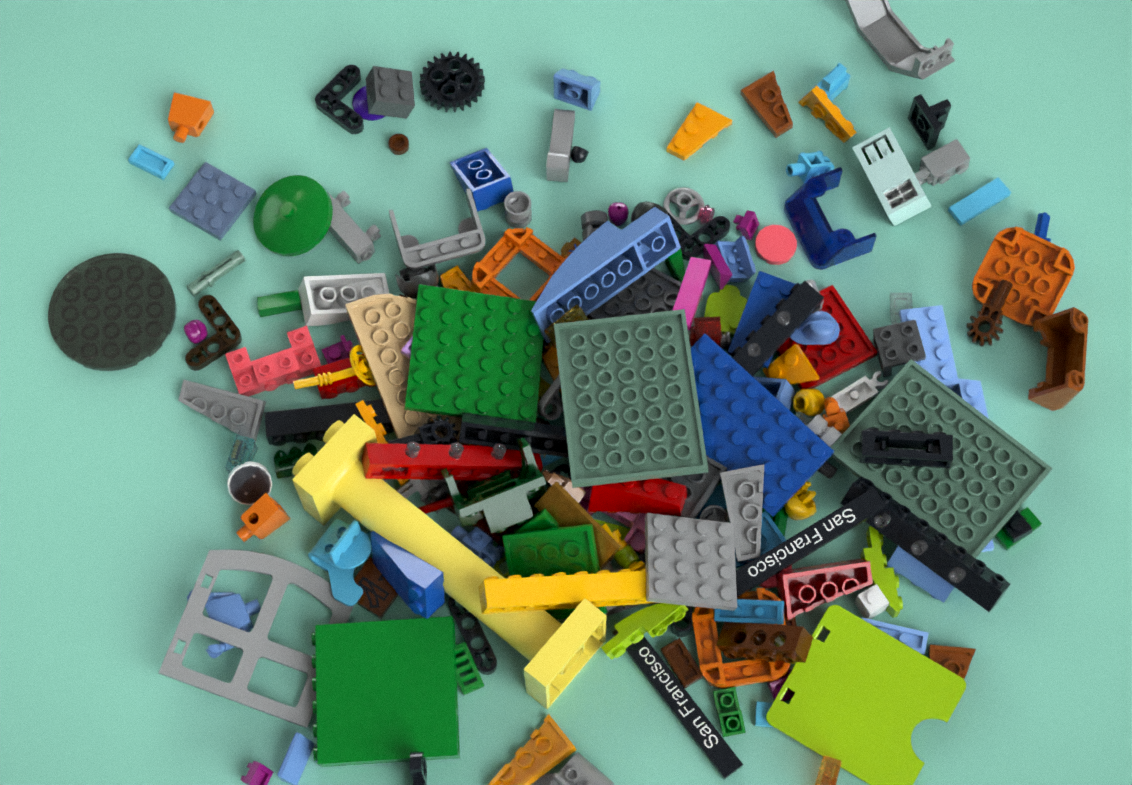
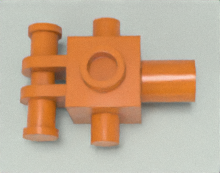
[822,397,850,434]

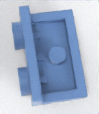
[715,236,756,282]

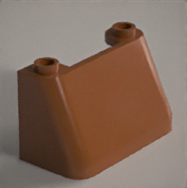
[1028,307,1089,411]

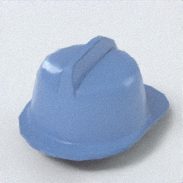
[790,311,840,345]

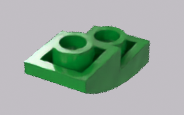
[712,687,746,737]

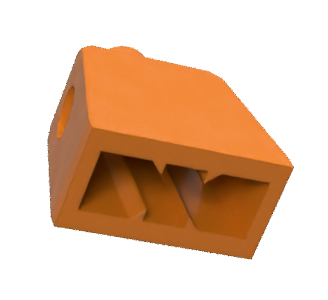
[168,92,214,143]
[236,493,291,542]

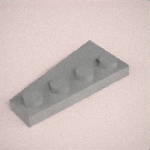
[178,380,266,443]
[720,464,764,562]

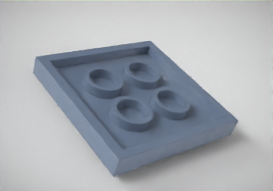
[169,162,257,241]

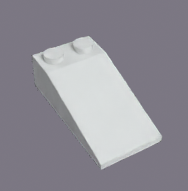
[298,273,390,326]

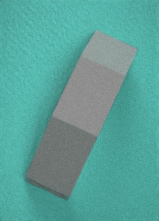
[845,0,955,80]

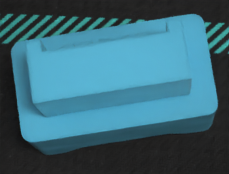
[816,63,850,102]

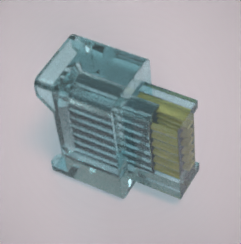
[225,435,258,474]

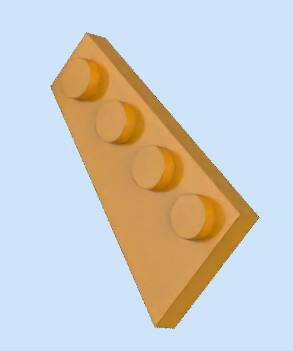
[488,714,576,785]

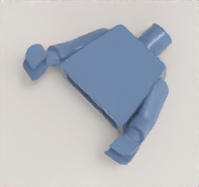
[187,590,261,658]

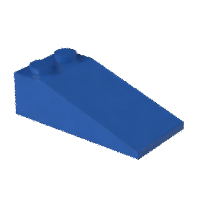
[727,271,795,368]
[370,531,445,619]

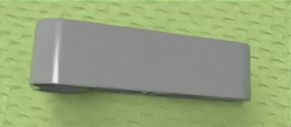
[546,109,575,182]

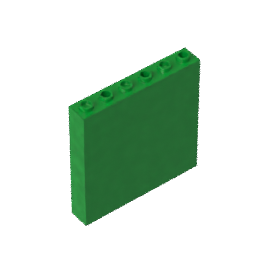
[312,616,460,767]

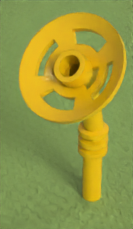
[293,345,376,390]

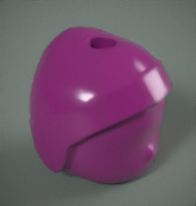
[608,202,629,226]
[184,320,208,344]

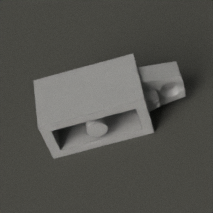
[915,139,970,186]

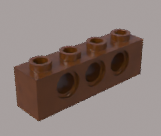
[716,622,813,664]

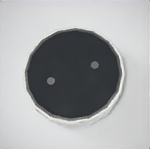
[227,461,272,505]

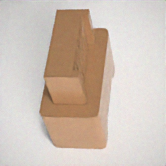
[542,469,586,503]

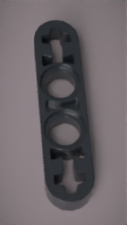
[448,597,497,675]

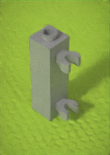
[328,191,381,264]

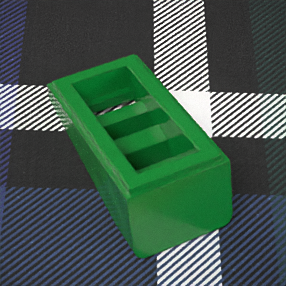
[456,642,484,696]

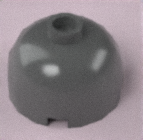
[395,264,439,299]

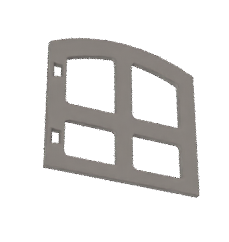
[158,549,354,728]

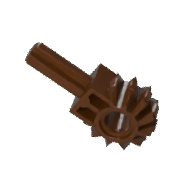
[966,280,1013,347]

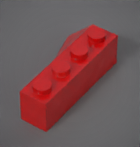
[588,478,687,516]

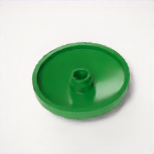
[253,175,333,257]

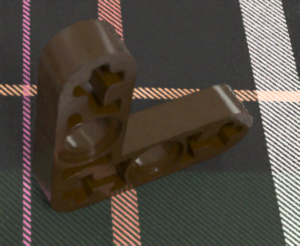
[185,295,242,371]

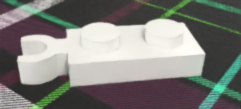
[832,371,889,415]

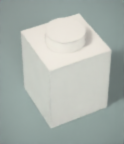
[854,584,889,619]

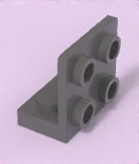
[873,320,926,377]

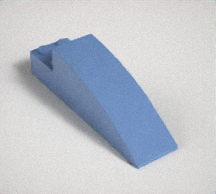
[531,207,681,344]

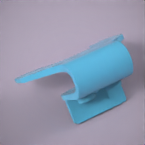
[308,519,372,606]

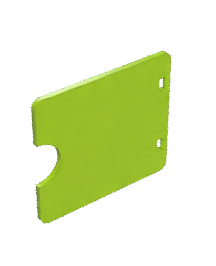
[766,605,966,785]

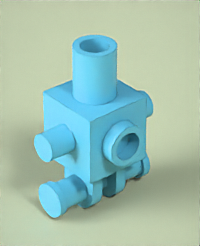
[786,151,839,183]

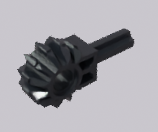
[387,415,459,445]

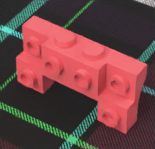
[225,326,321,397]

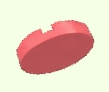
[755,225,797,265]

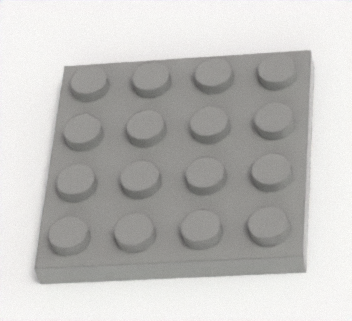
[645,513,737,611]

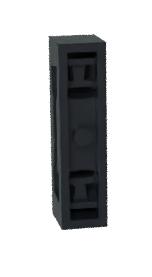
[859,428,953,468]

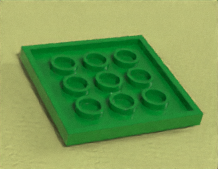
[502,524,607,620]

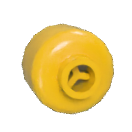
[793,388,825,417]

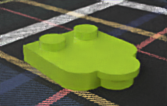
[702,284,747,337]

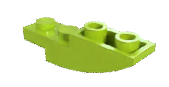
[860,526,903,618]
[601,603,688,660]

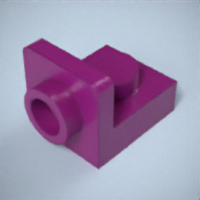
[321,335,354,364]

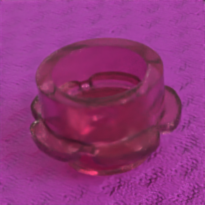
[698,205,715,224]

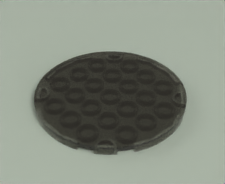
[48,253,177,371]

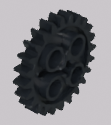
[419,51,485,112]

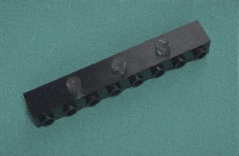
[731,280,824,377]
[840,476,1010,612]

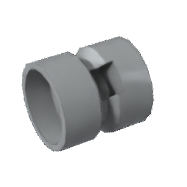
[504,191,532,228]
[807,414,842,447]

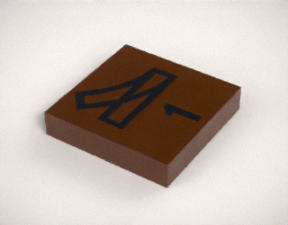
[354,557,398,619]

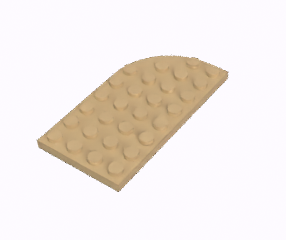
[345,294,468,445]

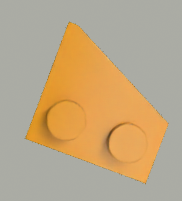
[763,344,820,385]

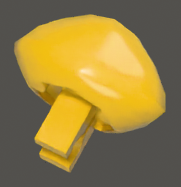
[784,482,817,520]

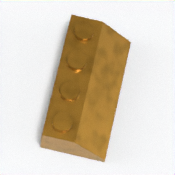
[532,481,620,570]

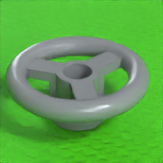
[663,188,704,225]

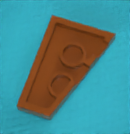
[740,71,793,138]
[928,645,976,679]

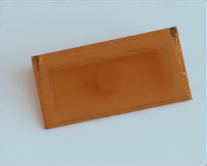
[815,756,842,785]

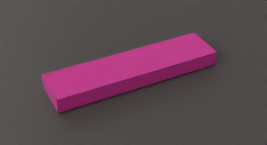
[672,257,712,330]

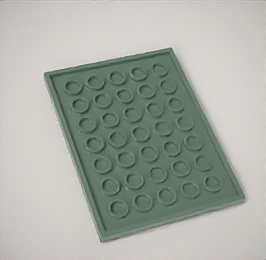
[554,309,708,488]
[830,359,1052,558]

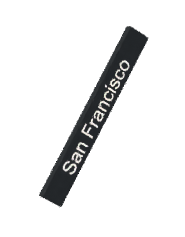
[736,488,887,598]
[612,630,743,780]

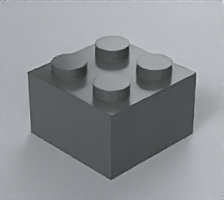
[366,66,415,119]

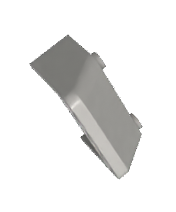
[389,189,485,270]

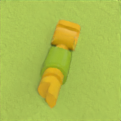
[601,523,646,572]

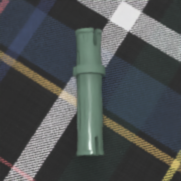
[186,250,246,297]

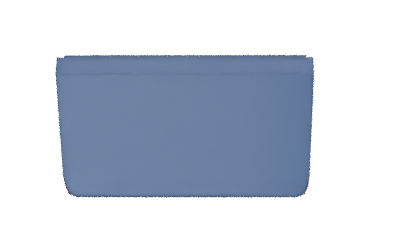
[277,732,314,785]

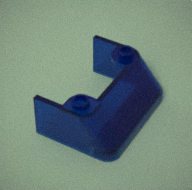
[784,167,877,270]

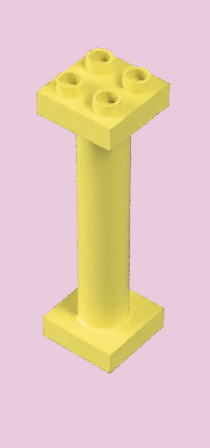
[292,414,607,709]

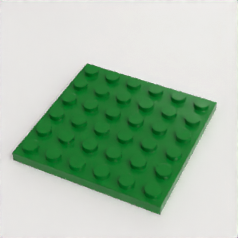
[404,284,543,423]

